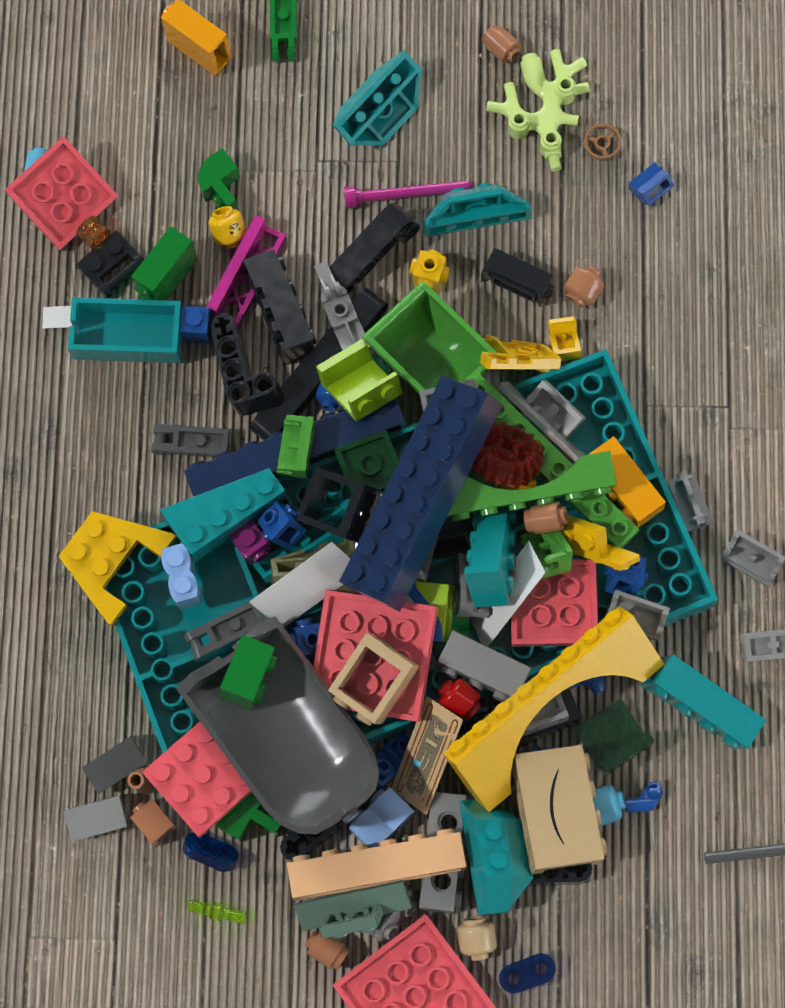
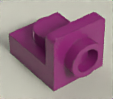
[229,520,272,565]

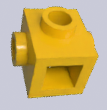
[409,250,450,293]

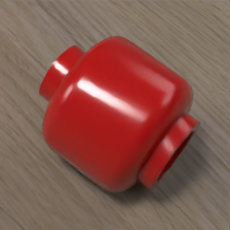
[438,678,481,721]

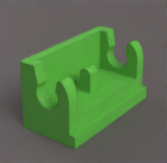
[276,415,316,479]
[518,523,573,579]

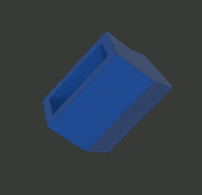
[628,162,674,206]

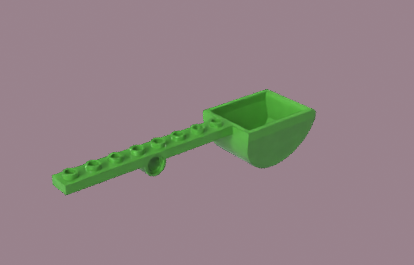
[362,281,640,548]

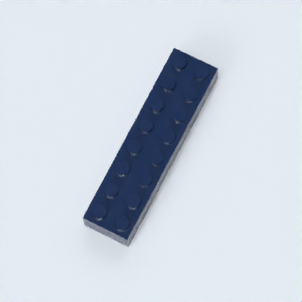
[339,375,502,612]
[184,398,406,497]

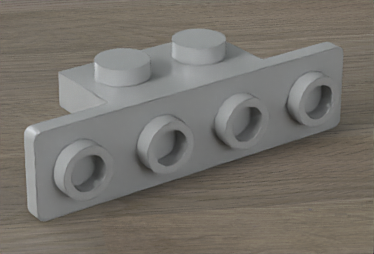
[497,380,586,463]

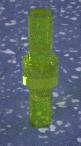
[188,900,247,924]

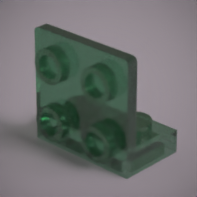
[574,699,654,777]

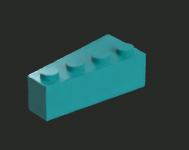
[640,654,766,750]

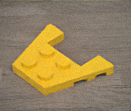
[480,335,561,372]
[58,511,177,627]

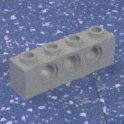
[419,792,467,914]

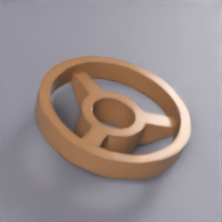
[584,124,621,160]

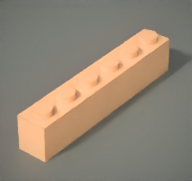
[287,829,467,901]

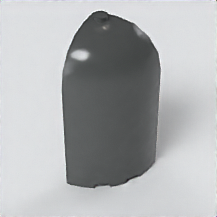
[176,617,379,834]

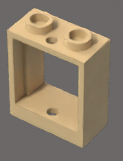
[328,632,420,725]

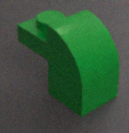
[198,148,240,210]
[215,795,283,842]

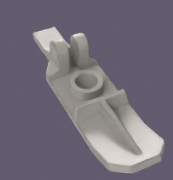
[314,261,371,351]

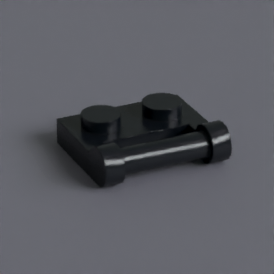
[76,230,144,298]

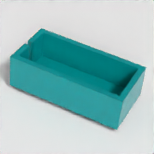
[68,297,182,363]

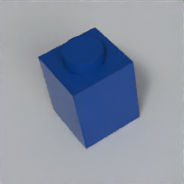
[179,306,213,344]

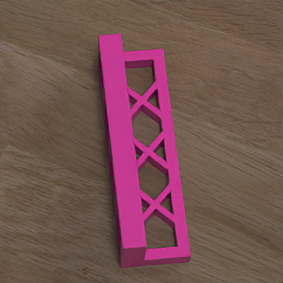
[206,215,287,327]

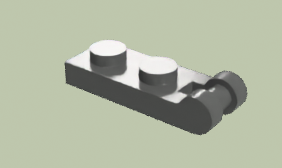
[151,424,230,458]
[184,602,265,662]

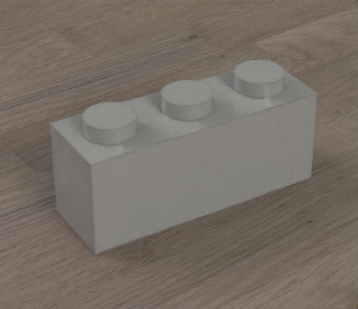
[438,631,531,702]

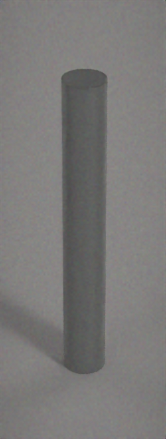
[704,843,785,864]

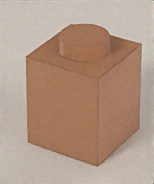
[130,799,177,847]

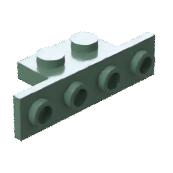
[294,880,412,939]

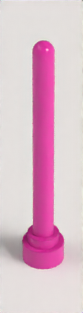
[344,181,473,209]

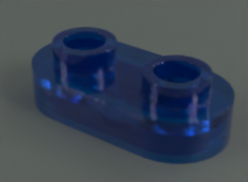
[182,832,239,872]
[499,953,556,994]

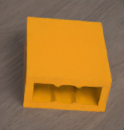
[161,0,232,76]

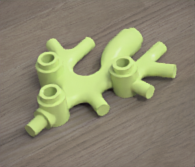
[486,49,590,172]

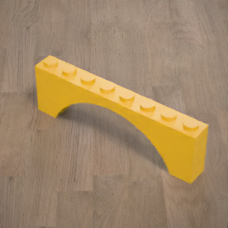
[442,606,665,812]

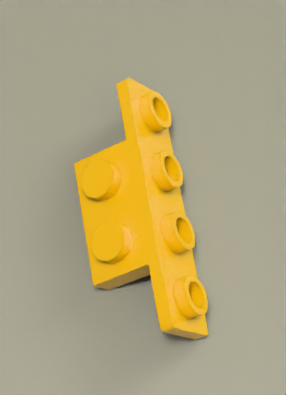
[560,515,640,571]

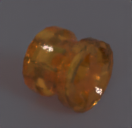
[76,216,111,250]

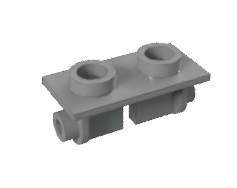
[667,471,713,532]
[368,888,420,945]

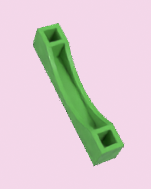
[447,451,617,521]

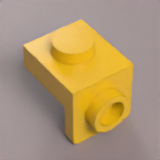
[548,316,582,361]

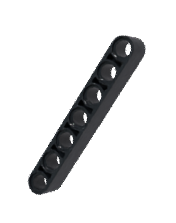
[249,287,389,440]

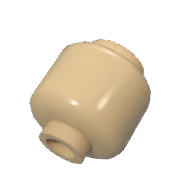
[457,916,497,961]

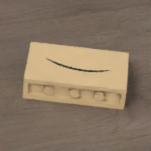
[511,745,607,875]

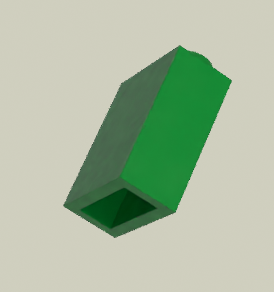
[131,226,198,300]

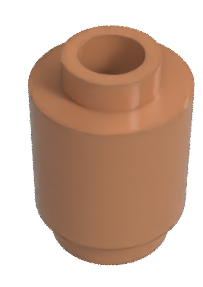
[482,25,521,64]
[524,502,568,534]
[305,931,350,970]

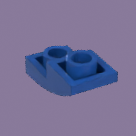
[375,731,410,791]

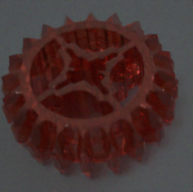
[471,421,544,489]

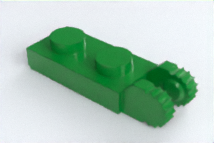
[270,0,297,62]

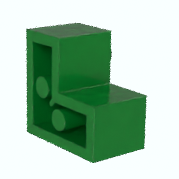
[219,634,277,710]

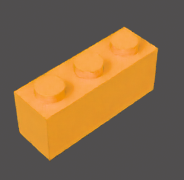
[588,436,666,528]

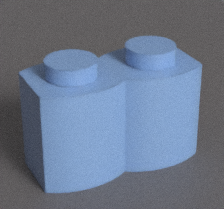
[161,543,201,610]
[349,787,415,848]

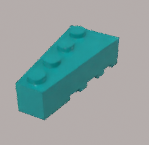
[160,468,288,562]
[464,506,518,607]

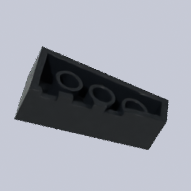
[243,249,317,365]

